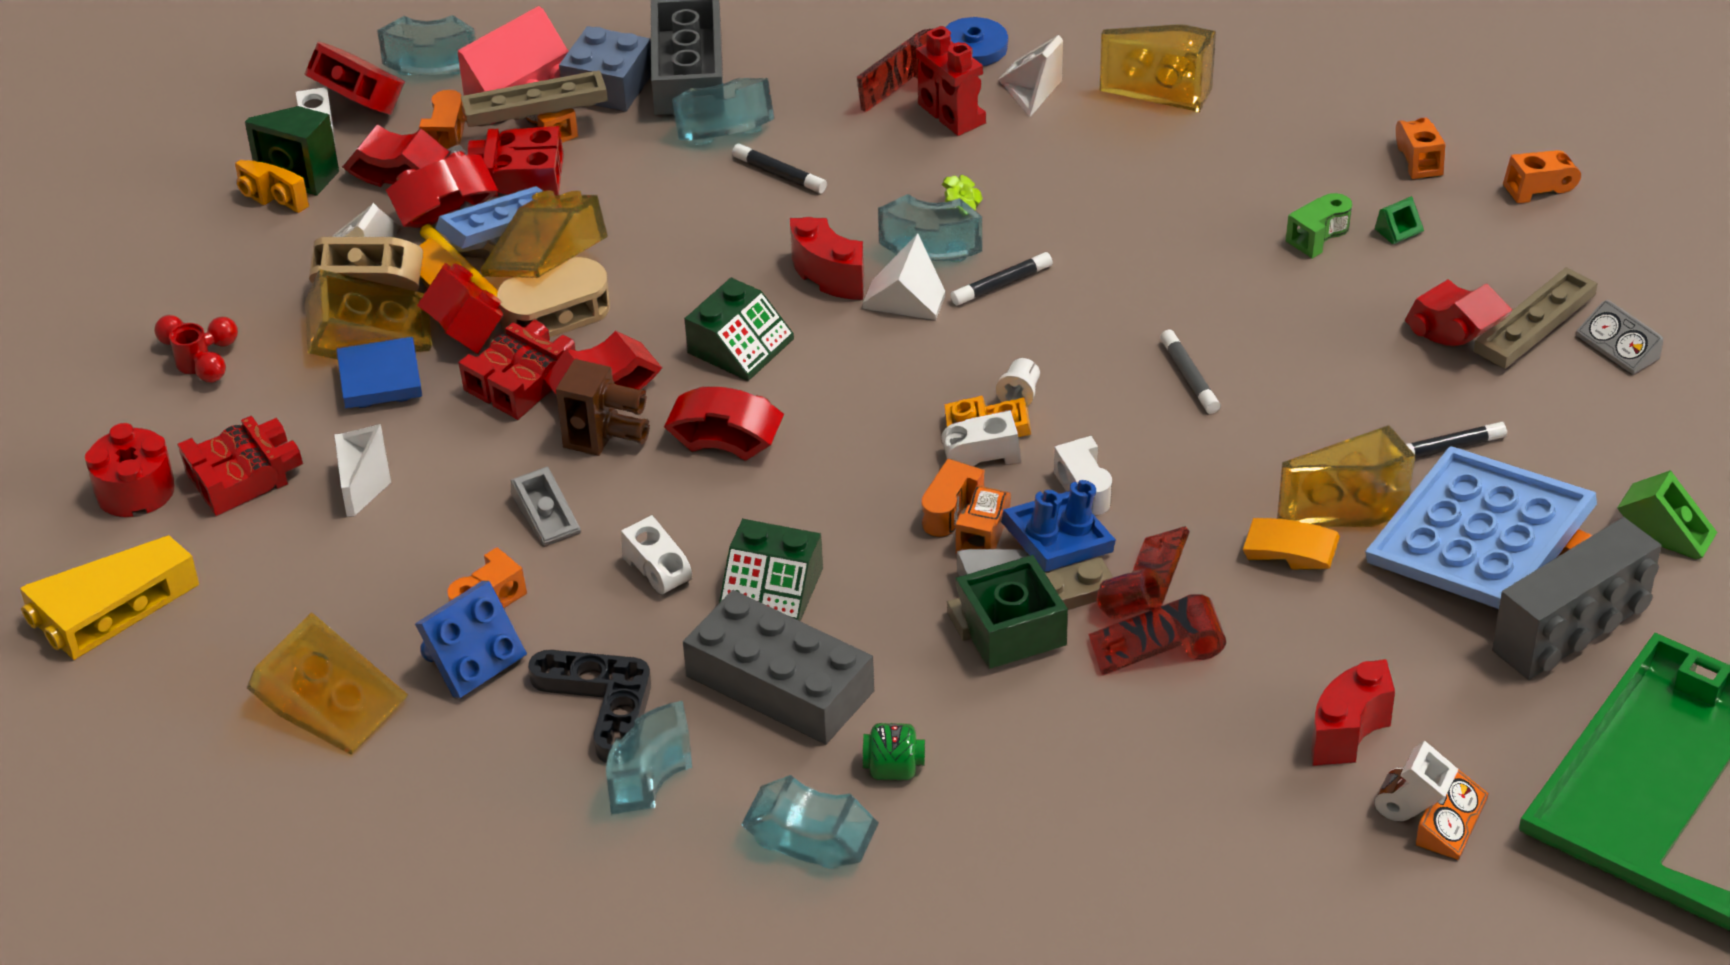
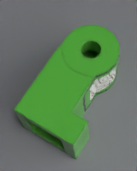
[1285,193,1352,259]

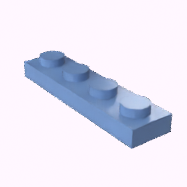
[435,186,562,249]

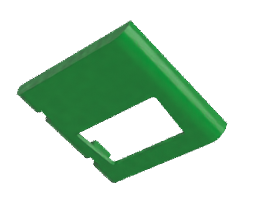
[1519,632,1730,932]

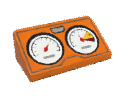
[1416,769,1489,860]

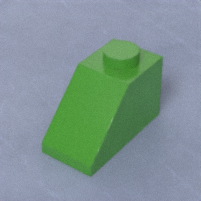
[1617,470,1717,559]

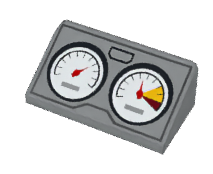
[1576,300,1663,375]

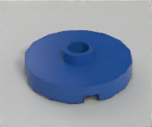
[945,17,1008,66]

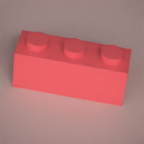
[457,6,569,125]

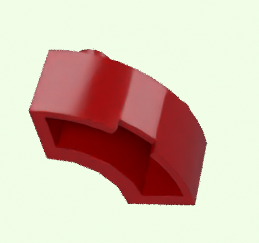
[342,124,449,187]
[386,151,498,228]
[790,217,864,300]
[417,263,503,354]
[1404,279,1513,346]
[544,331,662,394]
[664,386,784,461]
[1311,659,1395,766]

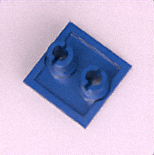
[1001,480,1116,572]
[415,581,527,698]

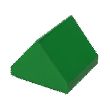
[1374,196,1424,244]

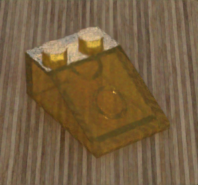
[1100,24,1216,112]
[480,190,608,278]
[305,269,432,360]
[1277,425,1415,527]
[247,612,408,755]

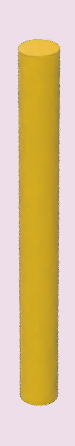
[420,224,498,297]

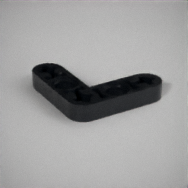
[528,650,651,764]

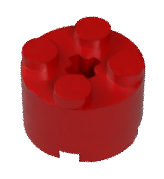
[85,423,175,517]

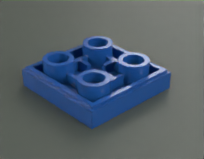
[336,337,423,409]

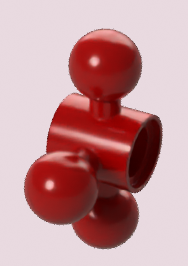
[154,315,238,383]

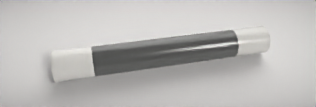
[1160,330,1221,414]

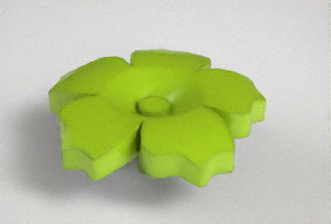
[942,174,983,215]

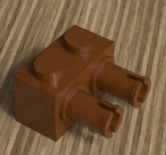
[556,359,650,456]

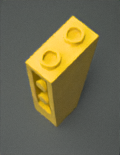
[20,535,199,660]

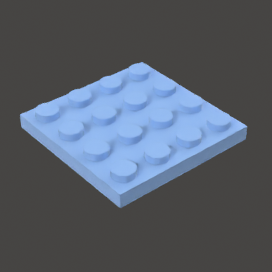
[1365,446,1597,609]

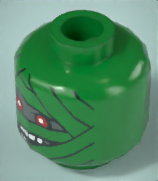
[863,723,925,781]

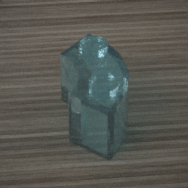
[377,15,476,75]
[672,78,775,145]
[878,194,982,262]
[606,700,692,815]
[741,775,879,869]

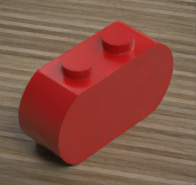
[304,42,405,115]

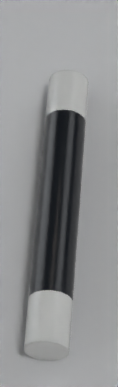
[732,143,827,194]
[950,252,1053,306]
[1390,422,1507,463]

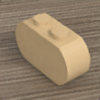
[309,237,423,293]
[497,257,610,337]

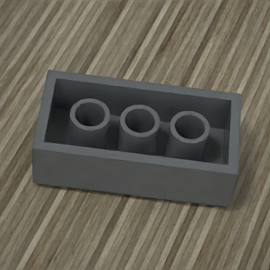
[651,0,725,115]
[1492,517,1661,680]
[683,590,874,745]

